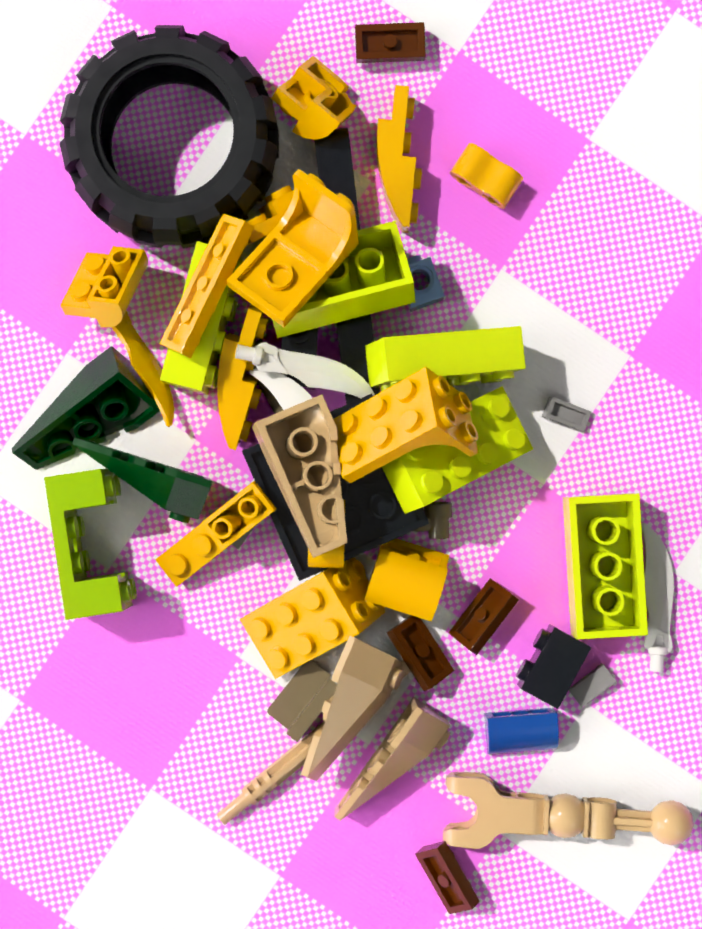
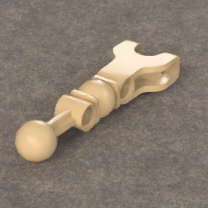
[442,772,694,849]

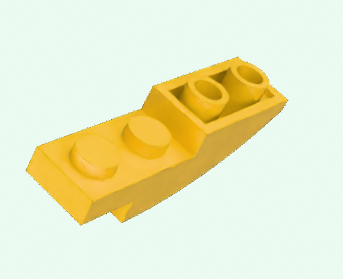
[376,85,422,233]
[217,304,269,450]
[155,481,276,587]

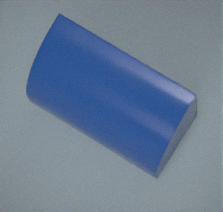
[484,707,559,755]

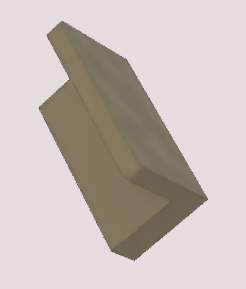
[267,660,337,742]

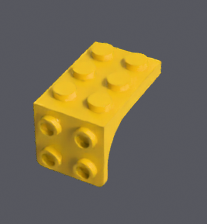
[226,169,359,327]
[334,367,478,483]
[240,557,385,679]

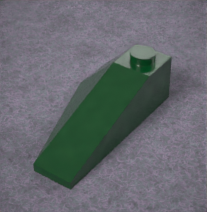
[11,346,160,470]
[72,437,213,523]

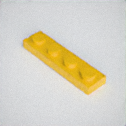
[159,214,254,358]

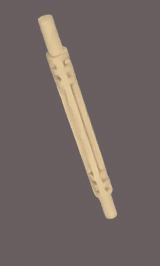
[217,660,411,825]

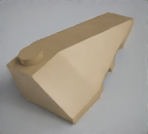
[252,394,347,558]
[301,635,404,781]
[334,697,451,821]

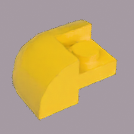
[272,56,356,140]

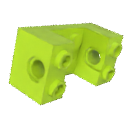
[44,469,137,620]

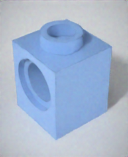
[407,255,445,312]

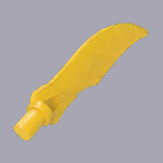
[111,311,174,427]

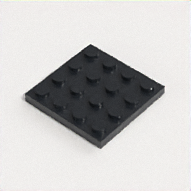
[242,393,429,581]

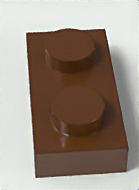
[355,22,426,63]
[448,578,519,655]
[386,615,454,691]
[415,841,480,914]

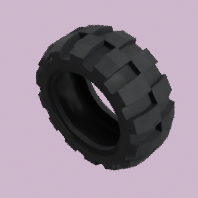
[60,25,279,249]

